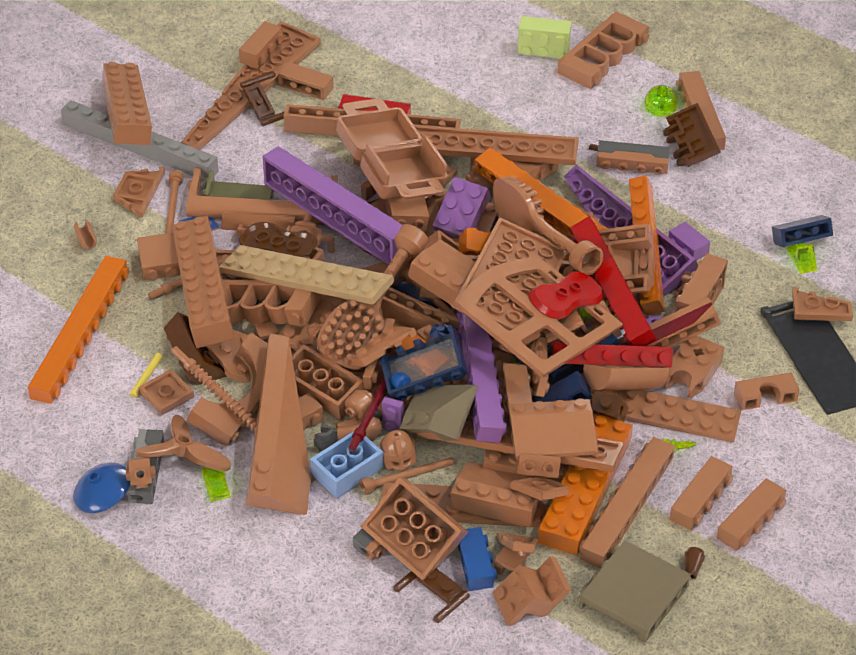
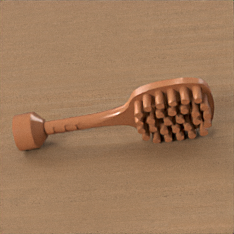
[493,175,603,275]
[316,224,429,371]

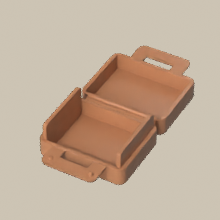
[336,99,448,199]

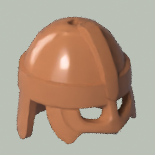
[380,430,416,470]

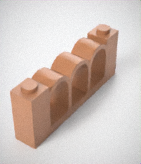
[557,11,649,89]
[223,280,322,325]

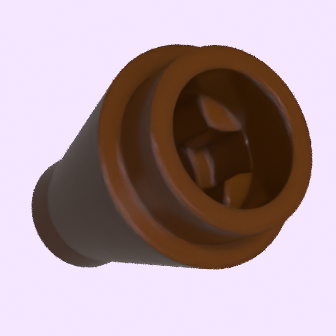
[684,547,705,579]

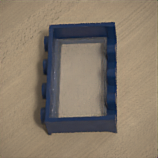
[380,325,469,401]

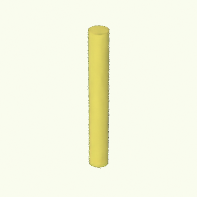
[129,353,163,398]

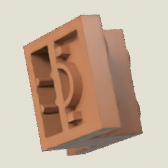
[492,557,572,626]

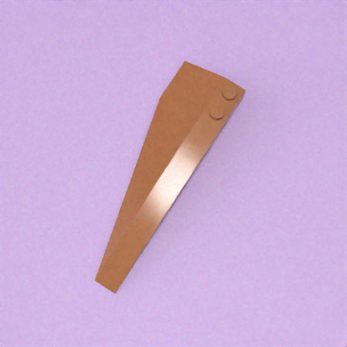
[245,333,311,515]

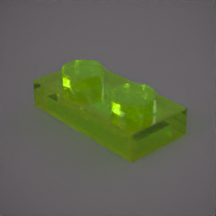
[201,467,231,502]

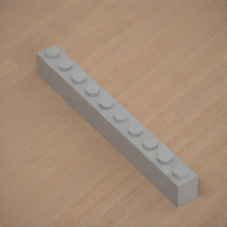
[61,100,219,180]

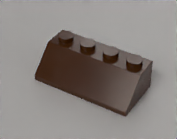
[164,312,227,385]

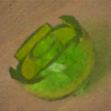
[644,85,679,117]

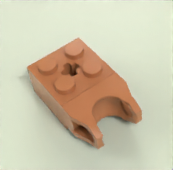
[663,336,725,398]

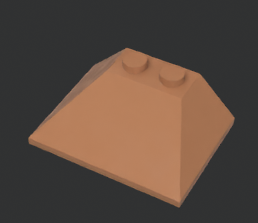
[592,223,655,294]

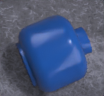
[390,372,411,389]

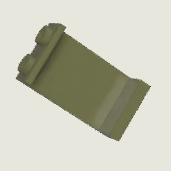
[202,170,274,200]

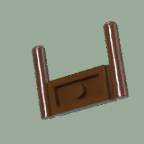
[240,71,285,126]
[393,568,470,623]

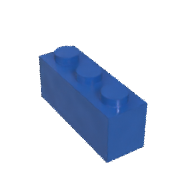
[458,527,497,591]

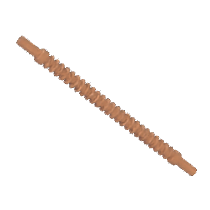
[171,346,316,483]

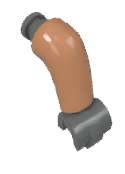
[313,411,383,452]

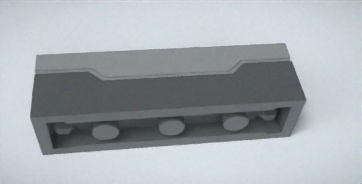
[125,429,165,504]

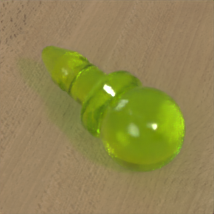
[662,438,696,453]

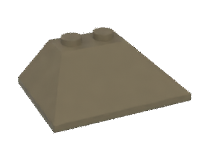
[399,385,478,441]

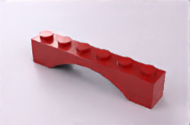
[553,342,673,367]

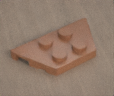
[113,167,165,218]

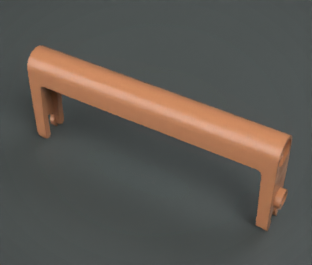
[186,167,338,225]

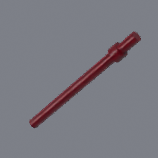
[348,367,396,452]

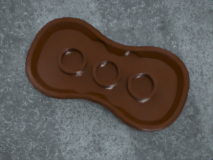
[239,222,317,258]

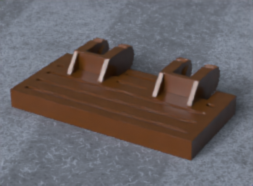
[663,103,721,167]

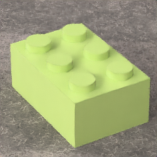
[518,16,572,59]

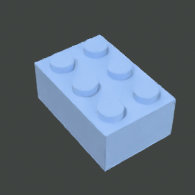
[310,431,384,499]

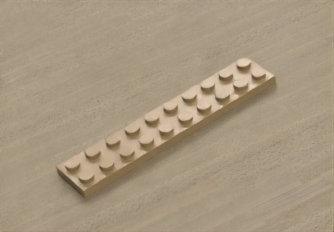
[219,245,394,305]

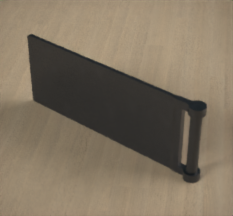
[760,301,856,415]

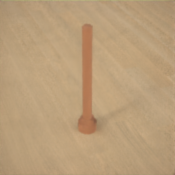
[165,170,183,234]
[360,457,454,495]

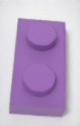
[382,397,404,432]

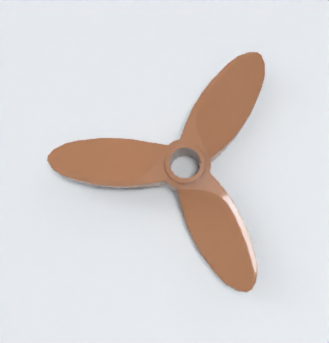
[135,415,231,471]

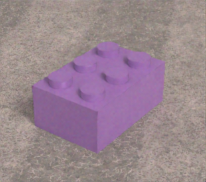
[432,177,491,239]

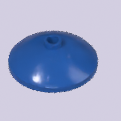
[73,462,131,513]

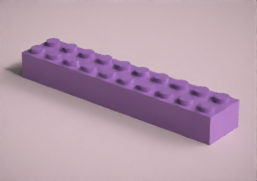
[262,146,402,265]

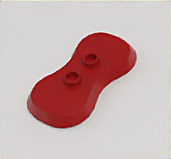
[529,272,603,319]

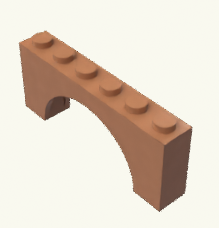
[186,333,268,446]

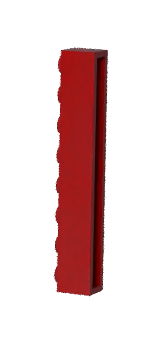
[570,216,656,346]

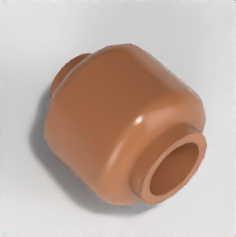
[345,389,373,419]

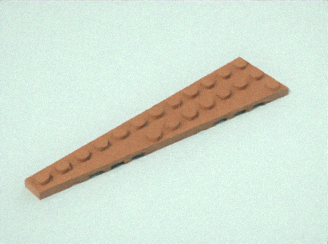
[181,21,321,150]

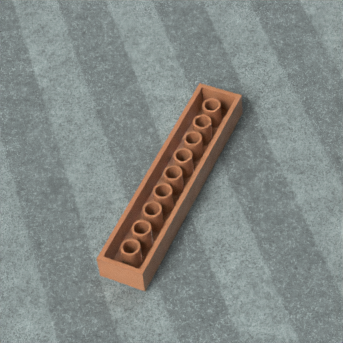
[172,216,235,348]

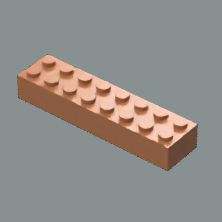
[102,62,152,145]

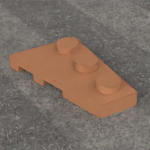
[792,287,853,321]

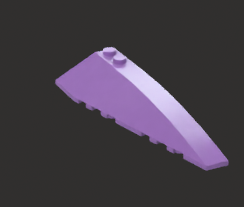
[564,164,698,296]

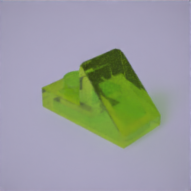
[787,242,818,274]

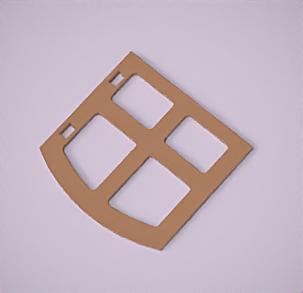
[456,257,623,378]

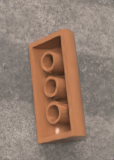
[584,364,669,390]

